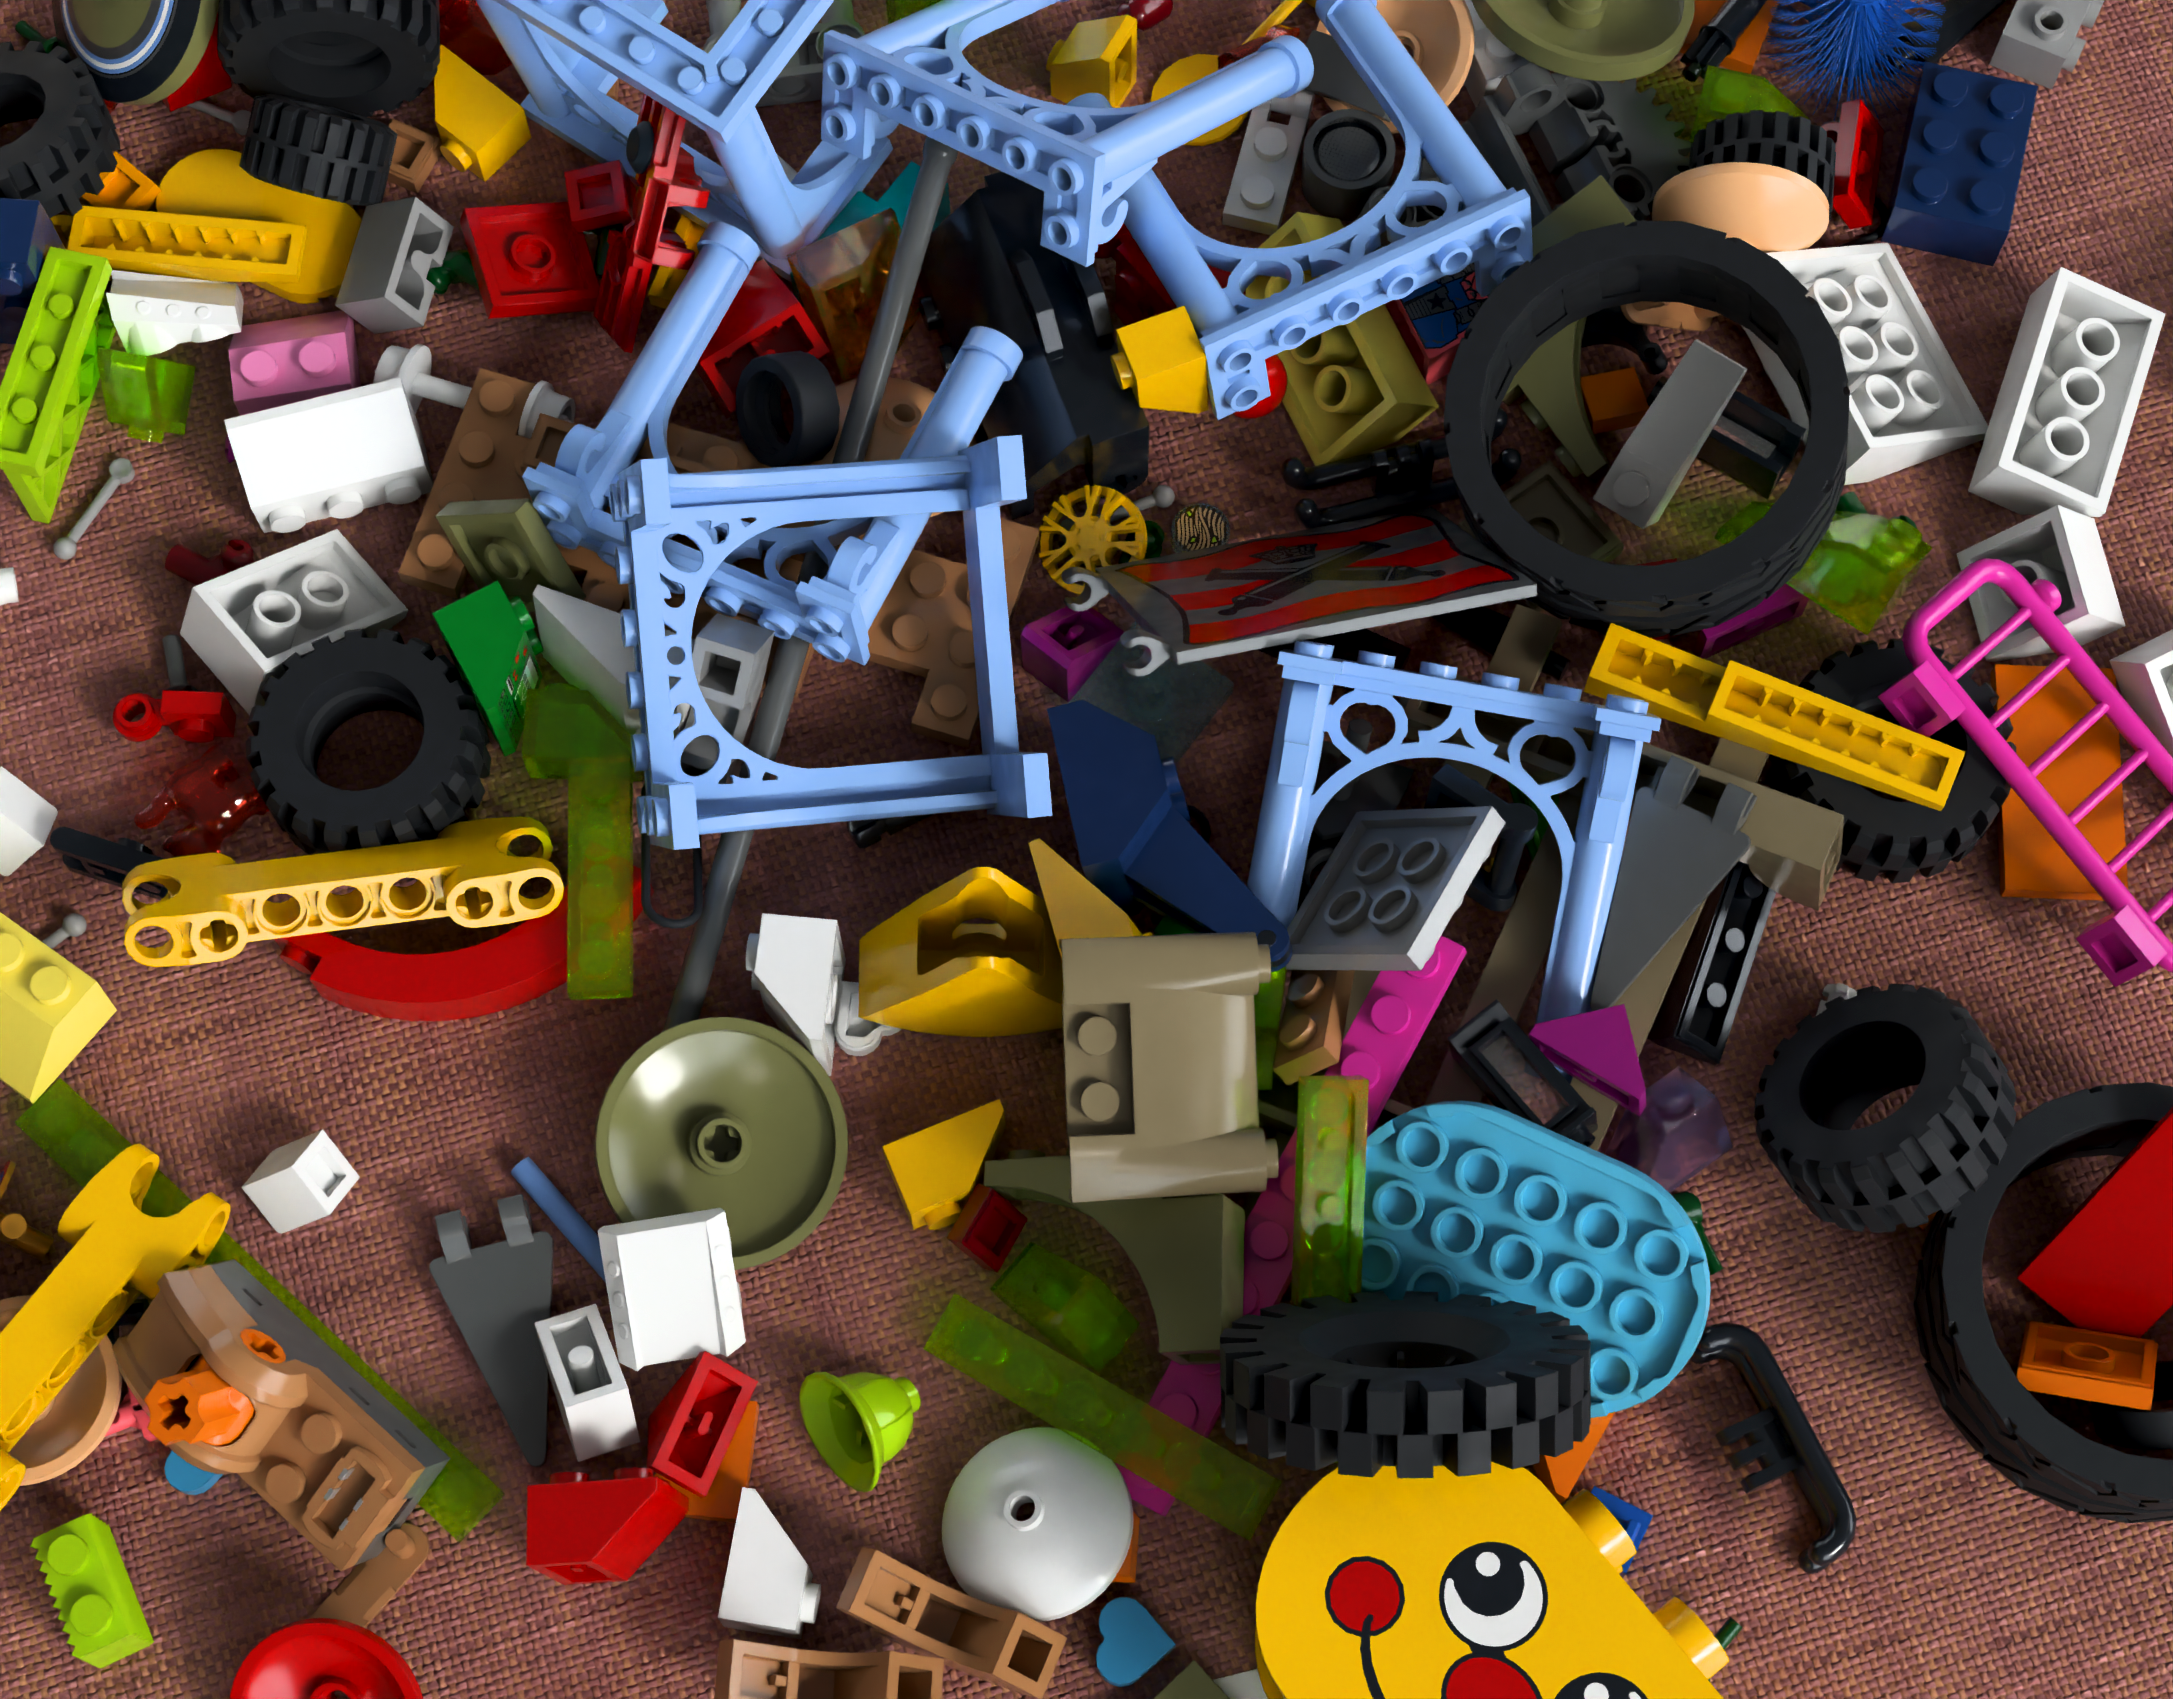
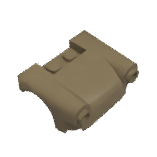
[1059,932,1279,1203]

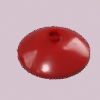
[230,1618,423,1699]

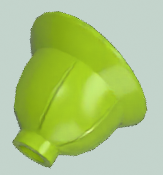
[799,1372,921,1493]

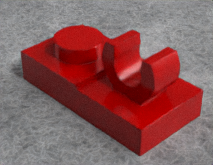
[1821,99,1884,229]

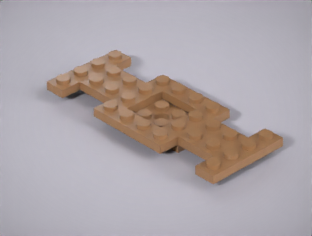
[398,368,1040,749]

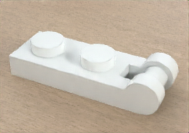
[1222,89,1315,235]

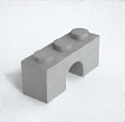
[680,613,775,784]

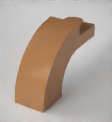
[836,1546,1067,1699]
[714,1639,944,1699]

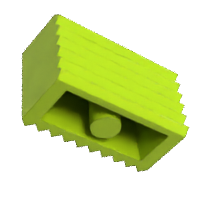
[30,1513,154,1669]

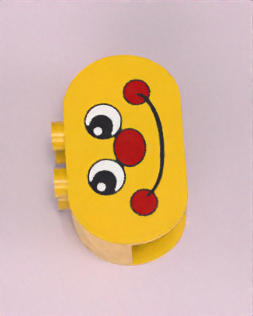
[1255,1462,1729,1699]

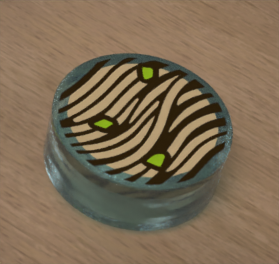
[1171,503,1230,553]

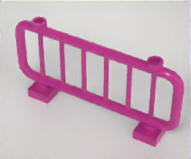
[1878,558,2173,987]

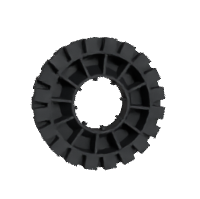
[1220,1291,1591,1478]

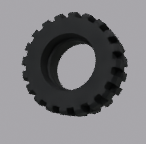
[217,0,440,117]
[245,628,491,854]
[1769,639,2016,883]
[1754,984,2016,1233]

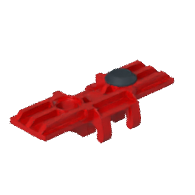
[594,94,710,353]

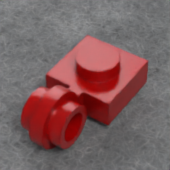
[113,690,237,743]

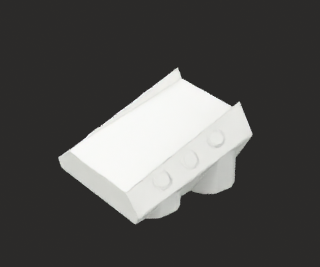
[106,270,244,357]
[598,1208,746,1372]

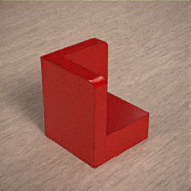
[564,160,637,233]

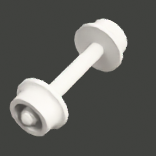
[373,344,575,438]

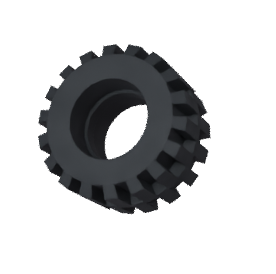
[239,94,398,206]
[1689,110,1836,221]

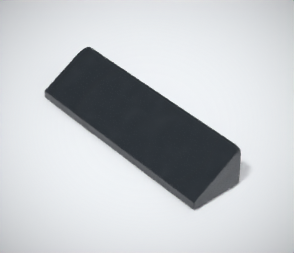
[1647,861,1776,1065]

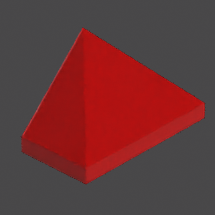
[647,1351,758,1498]

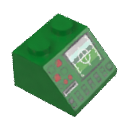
[432,580,544,757]

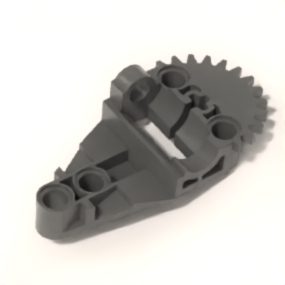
[1356,63,1691,252]

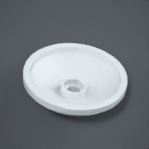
[942,1427,1134,1622]

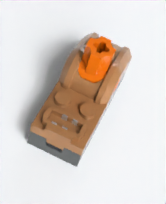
[112,1259,451,1571]

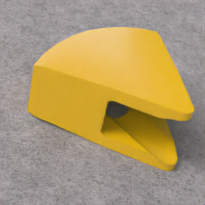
[858,867,1063,1037]

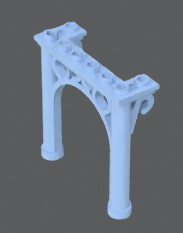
[821,0,1314,267]
[1064,0,1533,420]
[522,221,1023,666]
[1247,640,1661,1084]

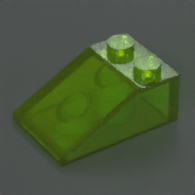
[1714,501,1933,635]

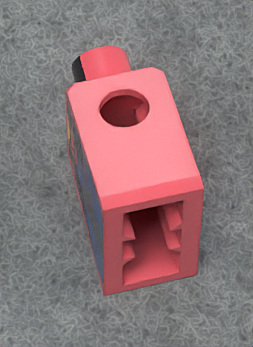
[1385,263,1490,385]

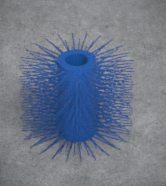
[1765,0,1946,121]

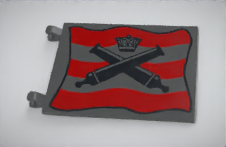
[1062,506,1537,677]

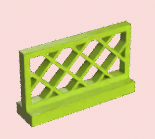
[0,246,116,524]

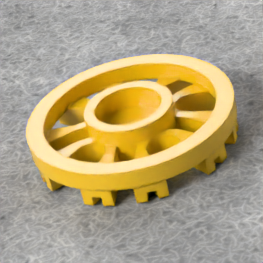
[1039,485,1147,595]

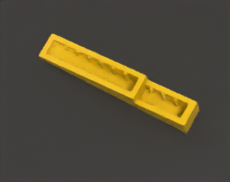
[51,206,307,282]
[1583,623,1965,811]

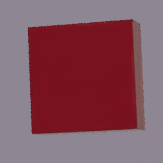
[947,1184,1028,1273]

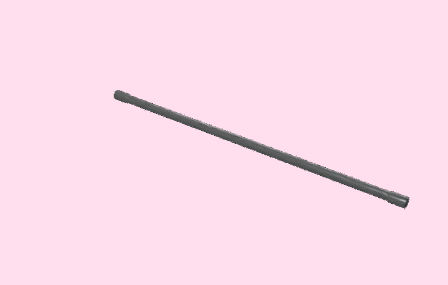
[662,136,959,1032]

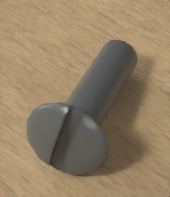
[162,635,198,691]

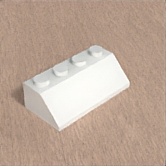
[1968,267,2165,517]

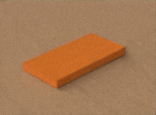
[1990,664,2128,901]

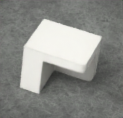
[0,766,58,876]
[241,1129,360,1234]

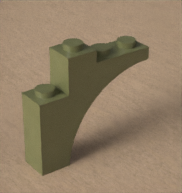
[1503,175,1636,483]
[984,1148,1245,1365]

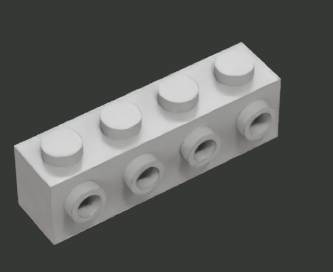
[1989,0,2104,89]

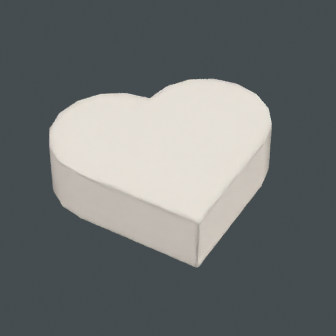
[834,981,901,1056]

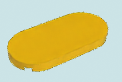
[156,149,362,304]

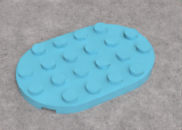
[1330,1101,1711,1418]

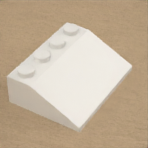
[1742,243,1988,485]

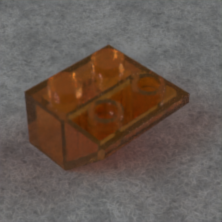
[786,207,922,381]

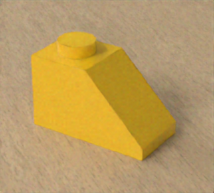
[1046,15,1137,108]
[434,44,532,182]
[1110,305,1209,414]
[882,1099,1006,1230]

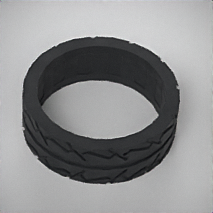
[1444,221,1850,638]
[1913,1082,2173,1523]

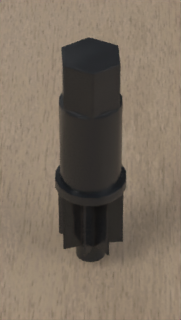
[1680,0,1767,82]

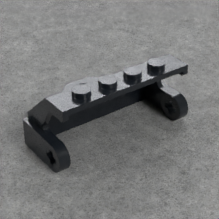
[918,171,1149,520]

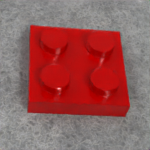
[460,202,600,319]

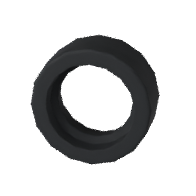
[735,351,840,467]

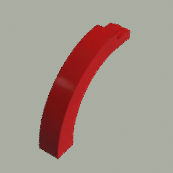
[274,847,654,1021]

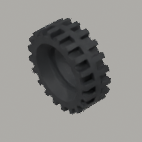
[0,41,120,226]

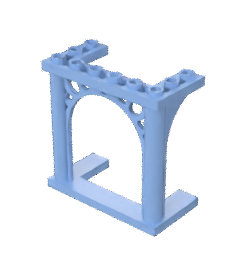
[475,0,893,282]
[609,435,1052,850]

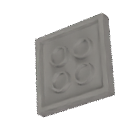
[1284,806,1506,971]

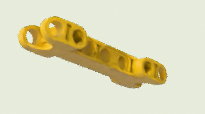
[122,816,564,967]
[0,1144,230,1511]

